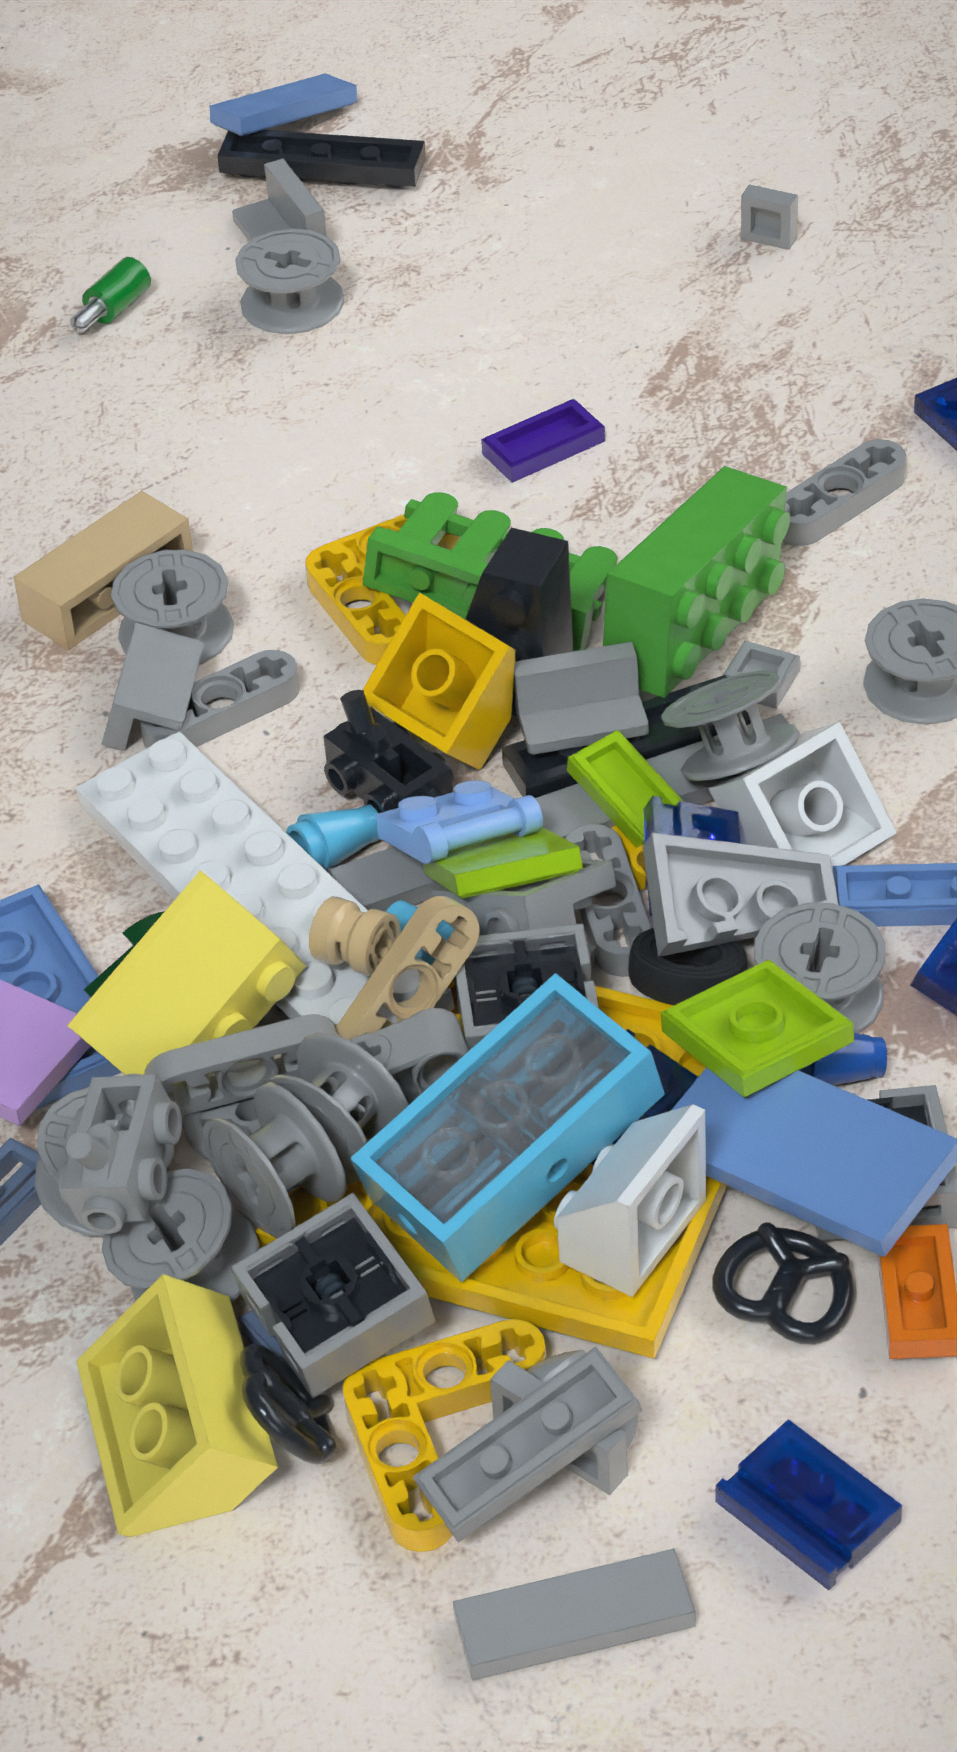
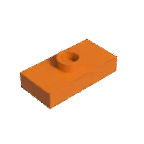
[877,1224,957,1359]

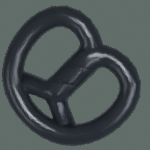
[712,1222,855,1344]
[240,1344,336,1464]

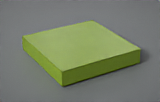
[423,827,583,899]
[660,959,854,1098]

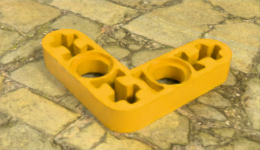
[305,514,460,665]
[343,1319,546,1552]

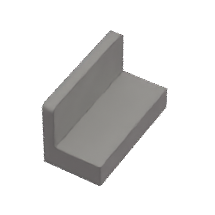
[232,158,326,268]
[101,622,204,751]
[513,642,649,754]

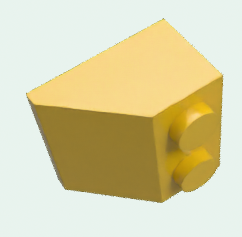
[362,592,515,770]

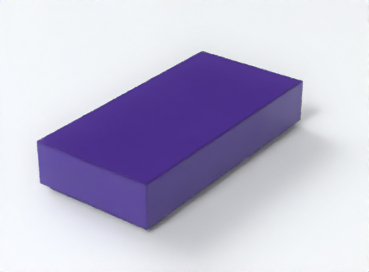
[481,399,605,483]

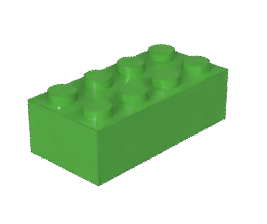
[603,466,790,698]

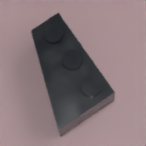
[465,527,573,717]

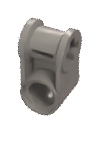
[349,1008,469,1104]

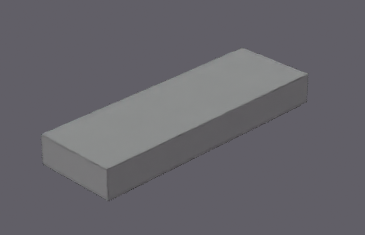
[413,1347,642,1543]
[453,1549,696,1680]

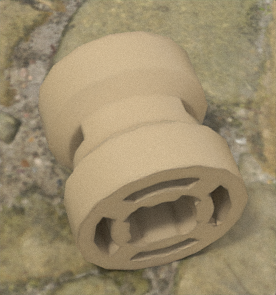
[309,896,401,977]

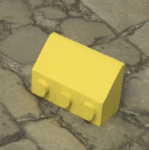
[67,870,306,1084]
[76,1274,278,1537]

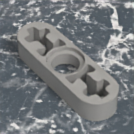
[783,439,906,546]
[139,650,300,748]
[566,824,651,977]
[144,1014,338,1116]

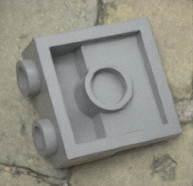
[431,859,616,936]

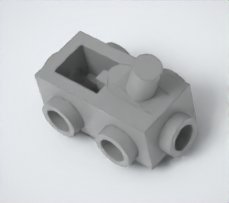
[58,1074,182,1234]

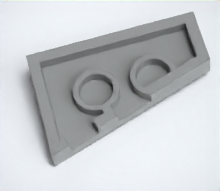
[643,833,839,957]

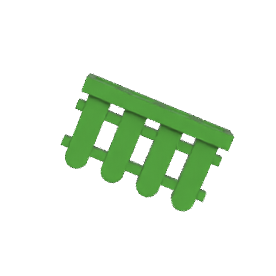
[363,492,618,651]

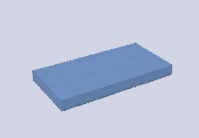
[0,884,121,1110]
[671,1067,957,1257]

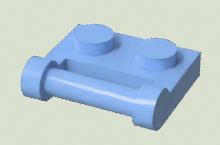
[376,780,543,864]

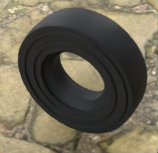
[628,928,748,1005]

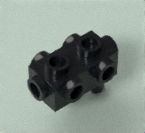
[323,690,454,813]

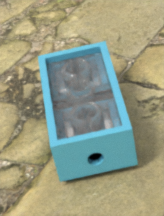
[350,973,665,1283]

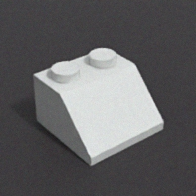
[708,722,897,870]
[554,1104,706,1297]

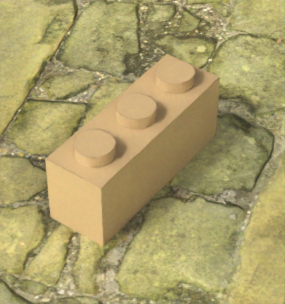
[13,490,193,650]

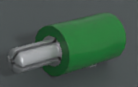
[70,257,151,333]

